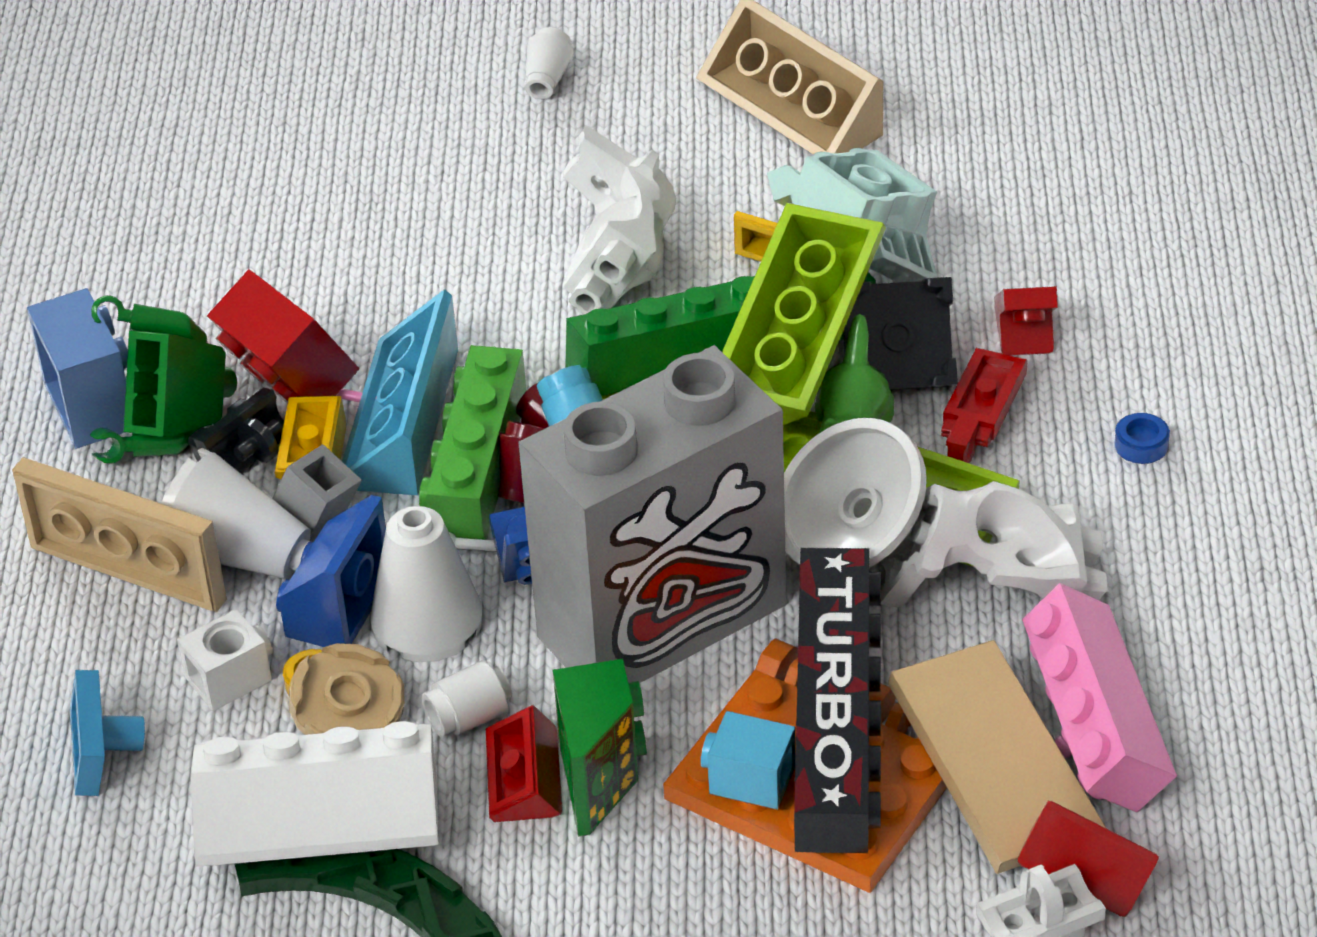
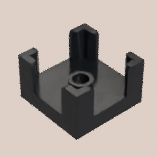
[843,277,958,390]

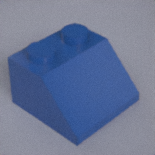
[276,495,386,647]

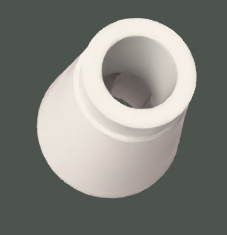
[525,27,574,99]

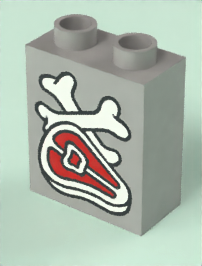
[519,345,787,683]

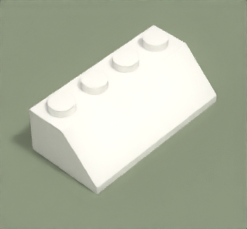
[191,721,438,867]

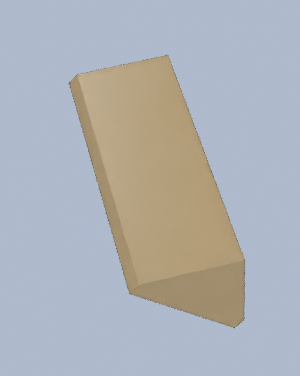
[696,0,883,154]

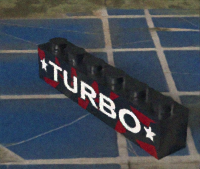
[794,548,881,853]

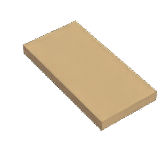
[12,457,227,612]
[888,640,1106,874]

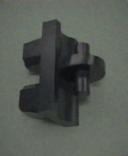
[188,387,284,473]

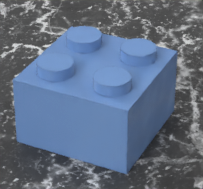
[27,288,128,449]

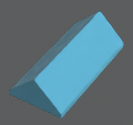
[342,289,458,496]

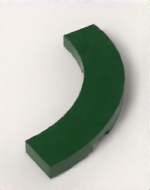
[234,849,502,937]

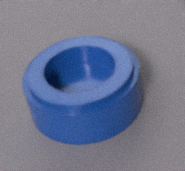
[1114,413,1170,464]

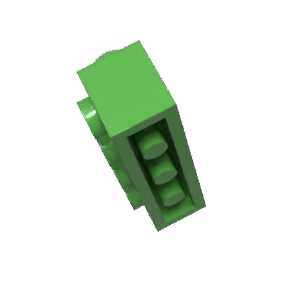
[419,345,527,540]

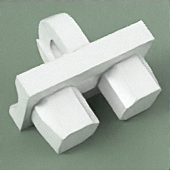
[976,864,1106,937]

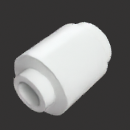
[421,660,512,737]

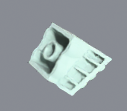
[767,148,938,283]

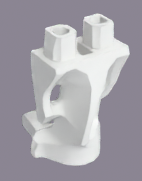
[563,125,676,314]
[881,481,1108,607]

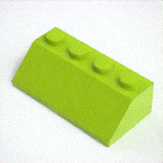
[722,203,886,425]

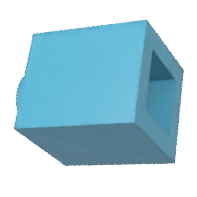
[701,711,796,810]

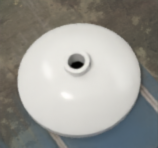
[784,418,926,567]

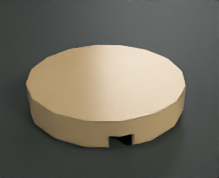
[289,643,405,735]

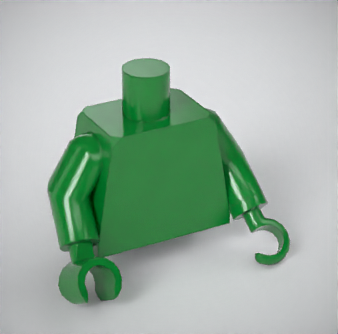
[90,295,237,464]

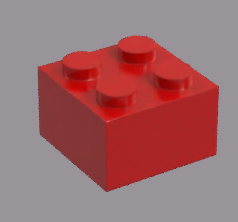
[207,269,360,404]

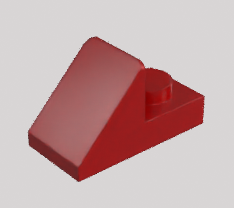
[994,286,1058,355]

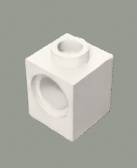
[177,608,273,711]

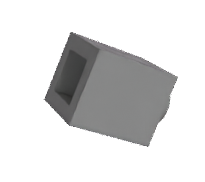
[272,444,362,541]

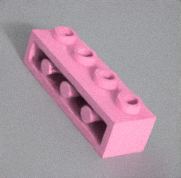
[1022,583,1177,812]

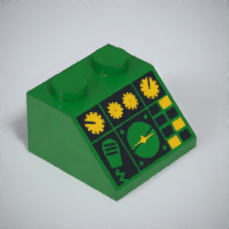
[552,659,647,837]

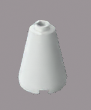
[161,448,311,579]
[370,506,482,662]

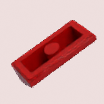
[485,705,562,822]
[1018,800,1159,917]

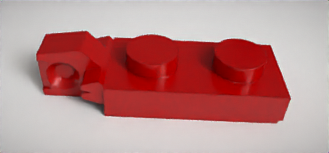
[941,348,1028,463]

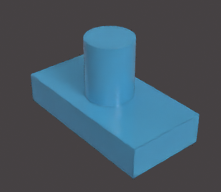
[70,670,145,796]

